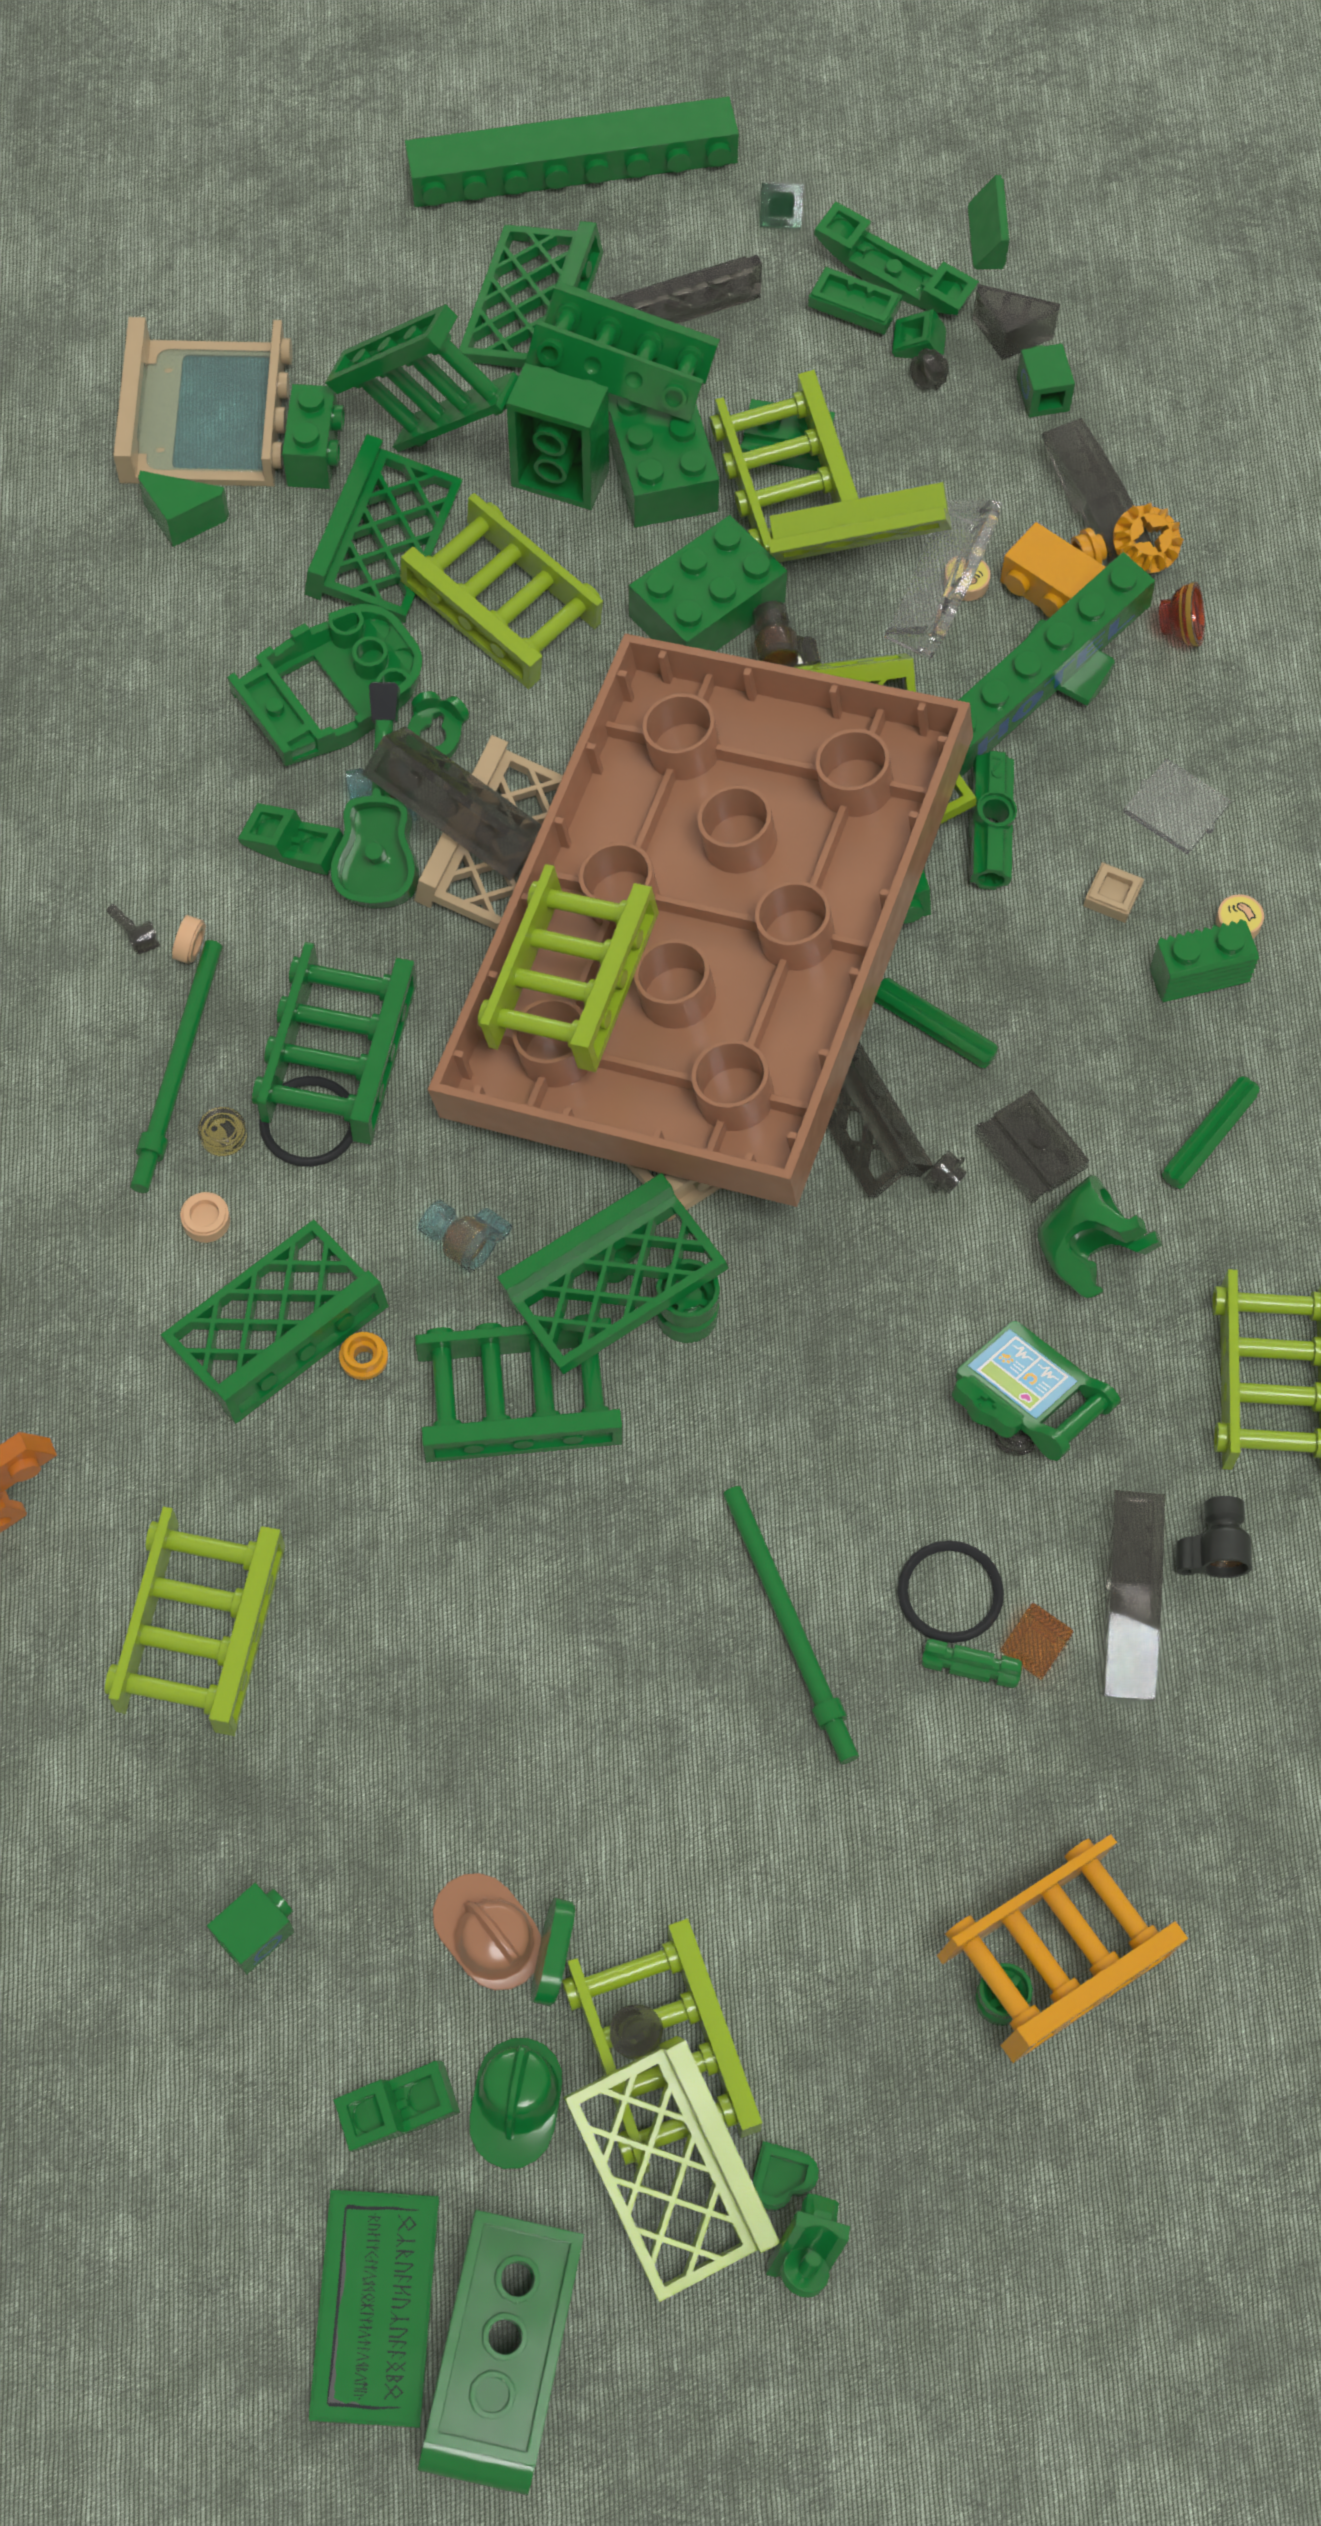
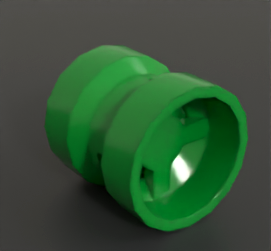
[974,1963,1033,2026]

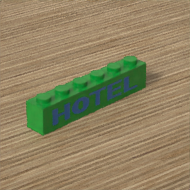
[958,552,1155,777]

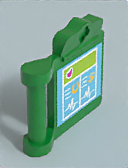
[952,1321,1120,1461]

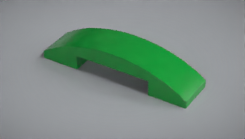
[814,201,979,315]

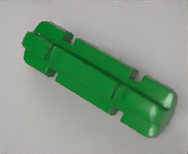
[921,1639,1022,1688]

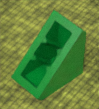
[138,470,229,547]

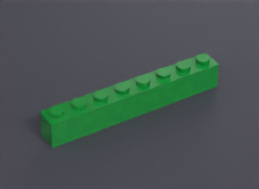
[405,96,739,207]

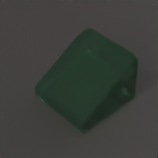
[760,183,803,229]

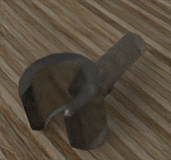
[107,904,160,954]

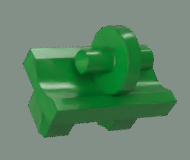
[766,2193,850,2298]

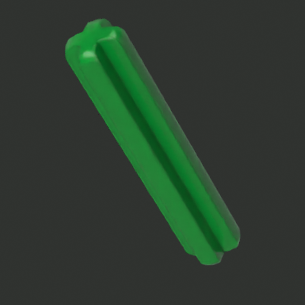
[874,978,998,1068]
[1162,1076,1260,1189]

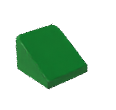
[892,309,946,361]

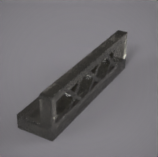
[607,254,762,324]
[362,726,542,881]
[827,1042,934,1198]

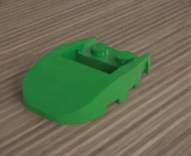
[227,604,422,766]

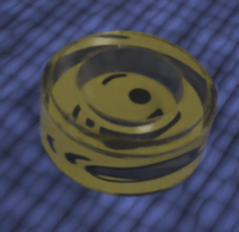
[198,1107,247,1157]

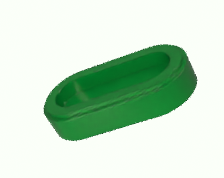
[531,1897,575,2006]

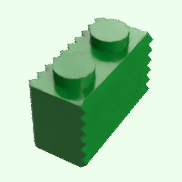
[1150,919,1259,1002]

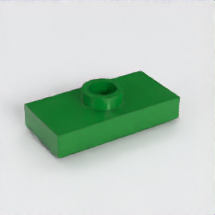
[808,266,902,335]

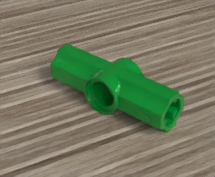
[968,751,1017,890]

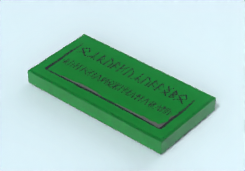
[308,2190,440,2429]

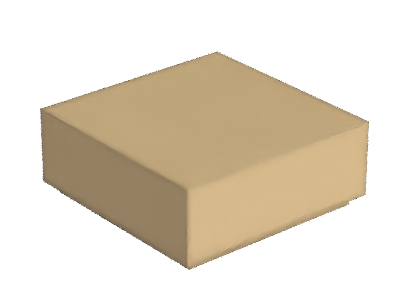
[1083,862,1144,923]

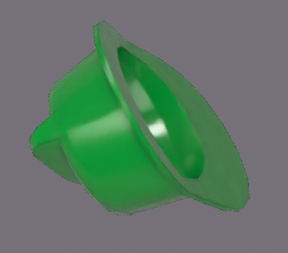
[470,2038,562,2169]

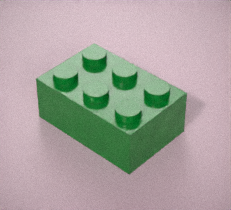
[506,363,609,511]
[608,393,720,528]
[629,515,788,652]

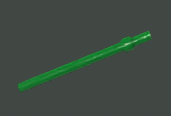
[130,940,223,1193]
[723,1486,859,1765]

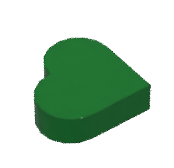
[752,2141,819,2212]

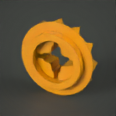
[1113,502,1184,573]

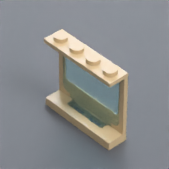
[113,317,292,486]

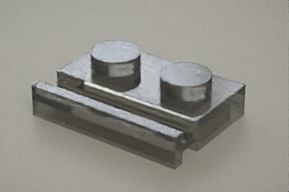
[976,1090,1089,1204]

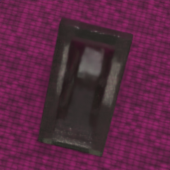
[972,284,1060,361]

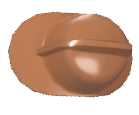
[433,1873,541,1990]

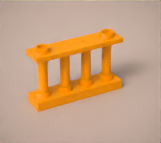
[937,1834,1189,2063]

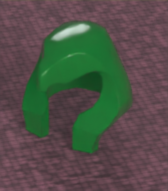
[1037,1174,1162,1298]

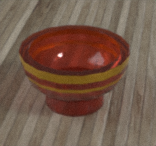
[1159,582,1205,647]

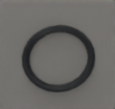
[259,1076,353,1167]
[897,1540,1004,1643]

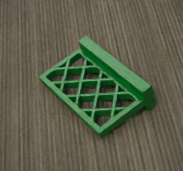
[459,221,603,368]
[304,434,463,623]
[497,1173,729,1375]
[160,1219,389,1424]

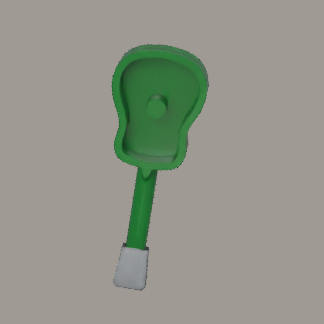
[331,682,419,909]

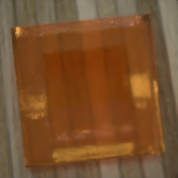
[1000,1603,1074,1681]

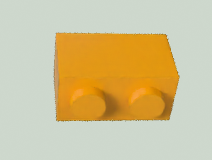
[1000,522,1106,617]

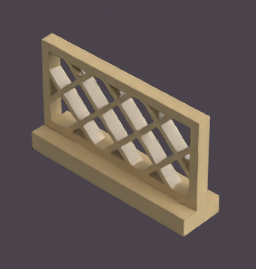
[414,735,563,930]

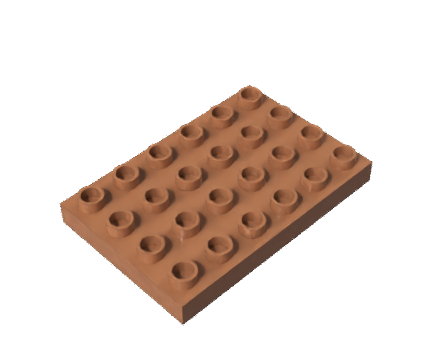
[427,633,973,1207]

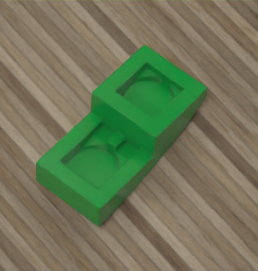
[238,803,343,875]
[333,2060,460,2152]

